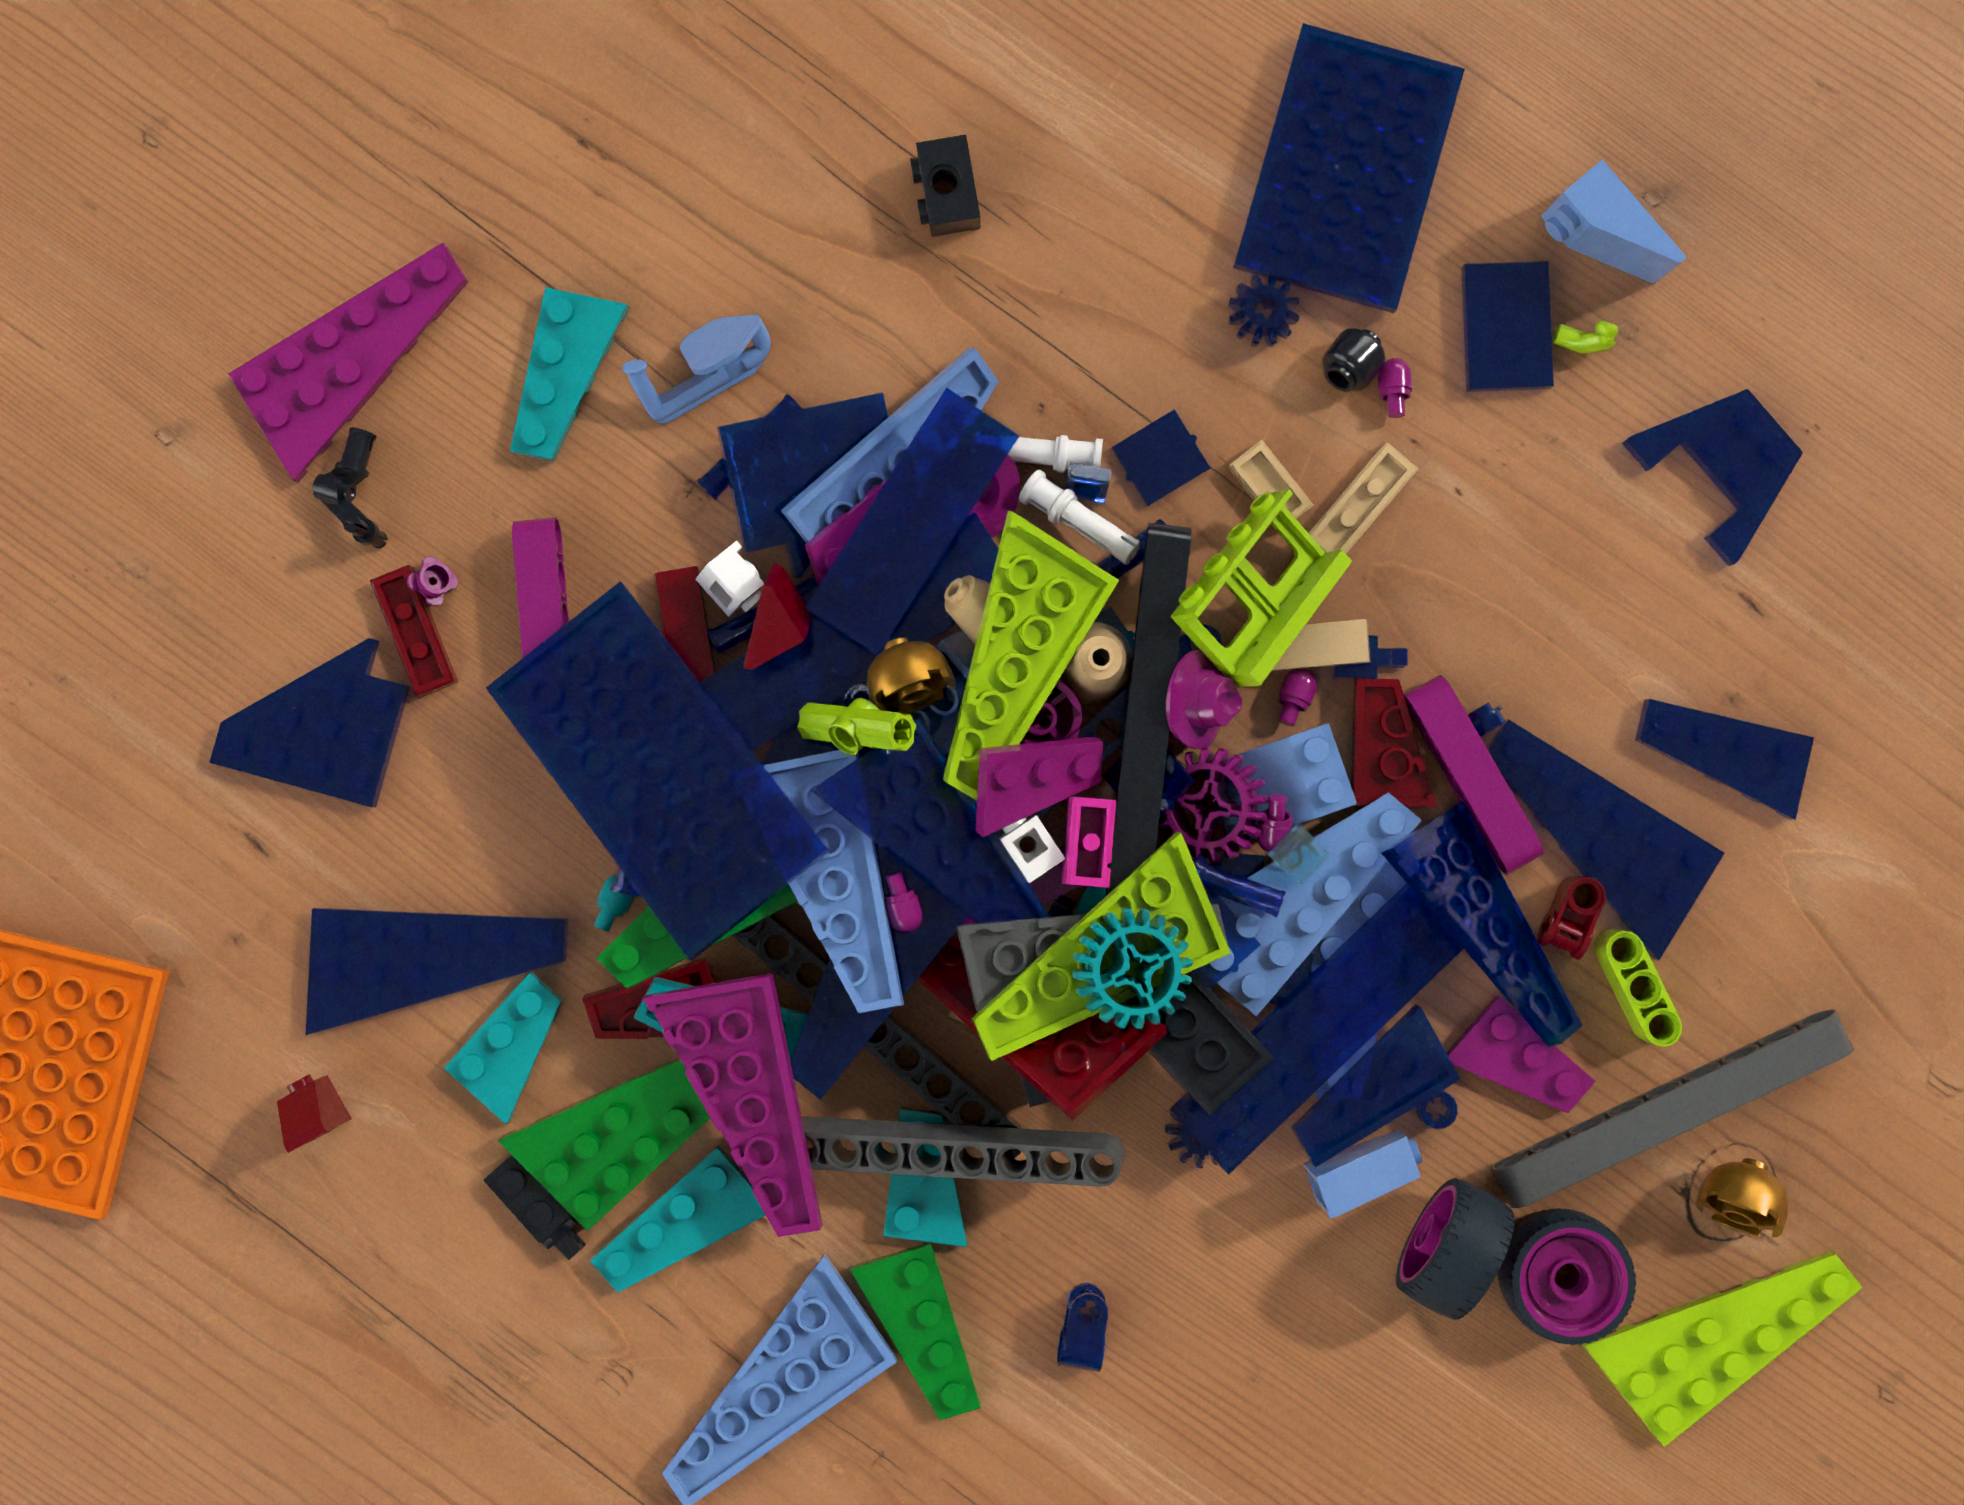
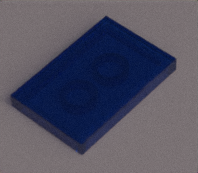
[1461,261,1554,392]

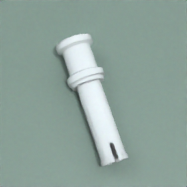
[975,432,1103,476]
[1019,469,1141,565]

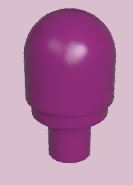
[1377,358,1412,418]
[1278,669,1317,727]
[1257,794,1293,853]
[884,872,922,933]

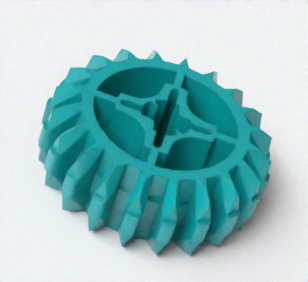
[1072,908,1193,1029]

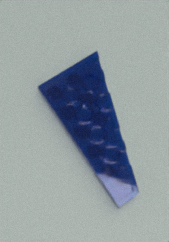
[305,908,568,1035]

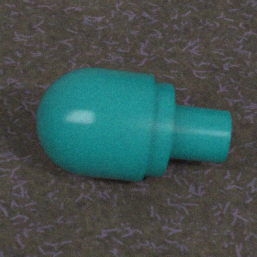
[594,873,636,932]

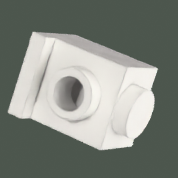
[695,541,764,617]
[997,815,1065,883]

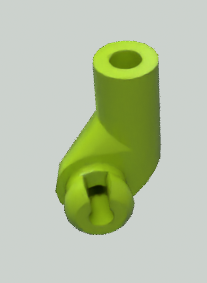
[1552,321,1619,354]

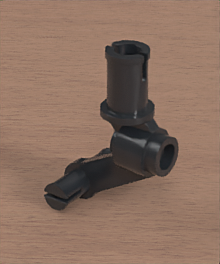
[313,427,388,549]

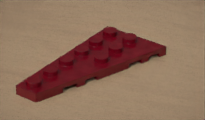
[895,926,1167,1121]

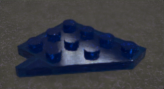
[717,392,888,579]
[209,638,410,807]

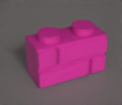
[1061,797,1116,888]

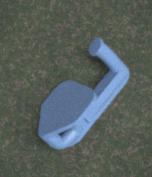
[622,314,771,423]

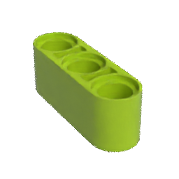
[1594,929,1682,1047]

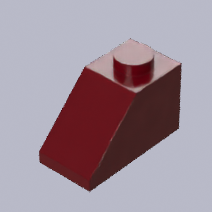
[277,1074,352,1153]

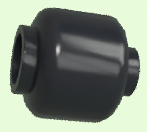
[1322,328,1386,392]

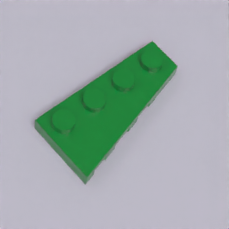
[850,1242,981,1421]

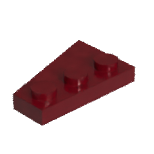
[582,957,714,1039]

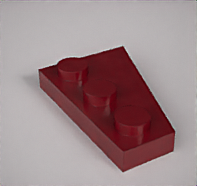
[1351,678,1438,807]

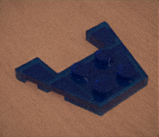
[1622,389,1803,566]

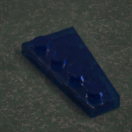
[1635,699,1814,820]
[1291,1004,1461,1167]

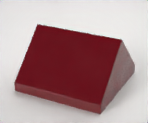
[743,563,813,670]

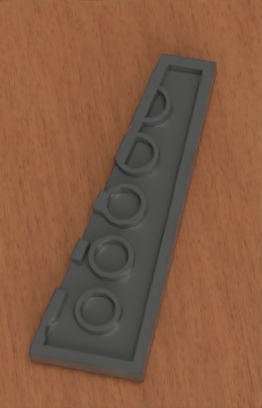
[956,903,1228,1012]

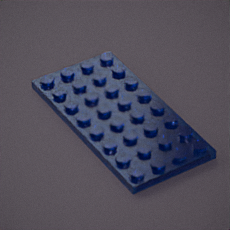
[486,581,830,960]

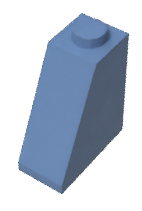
[1303,1130,1422,1219]

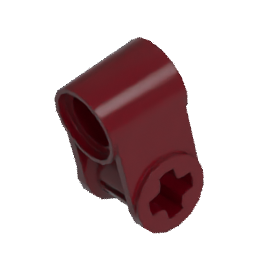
[1537,875,1606,960]

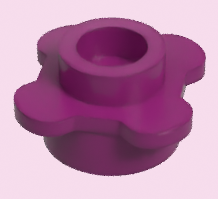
[407,557,458,606]

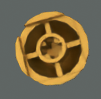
[867,638,956,714]
[1695,1158,1789,1238]

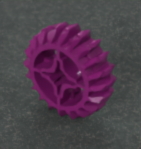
[1158,747,1269,863]

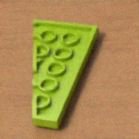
[943,510,1119,801]
[972,832,1231,1061]
[1582,1251,1863,1447]

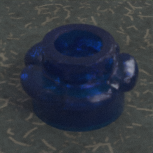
[1468,702,1506,737]

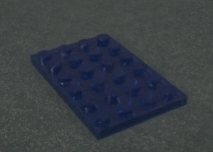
[1233,23,1465,313]

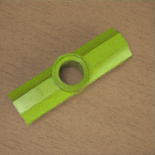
[797,698,916,755]

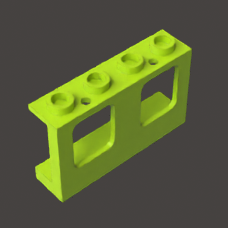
[1170,489,1352,688]

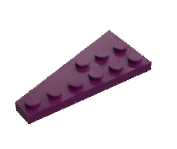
[228,243,468,483]

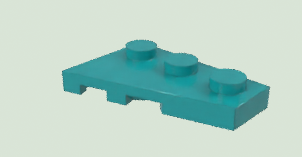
[444,972,563,1125]
[883,1107,967,1247]

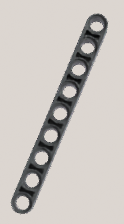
[1492,1010,1854,1209]
[801,1116,1125,1187]

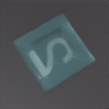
[1267,824,1330,886]

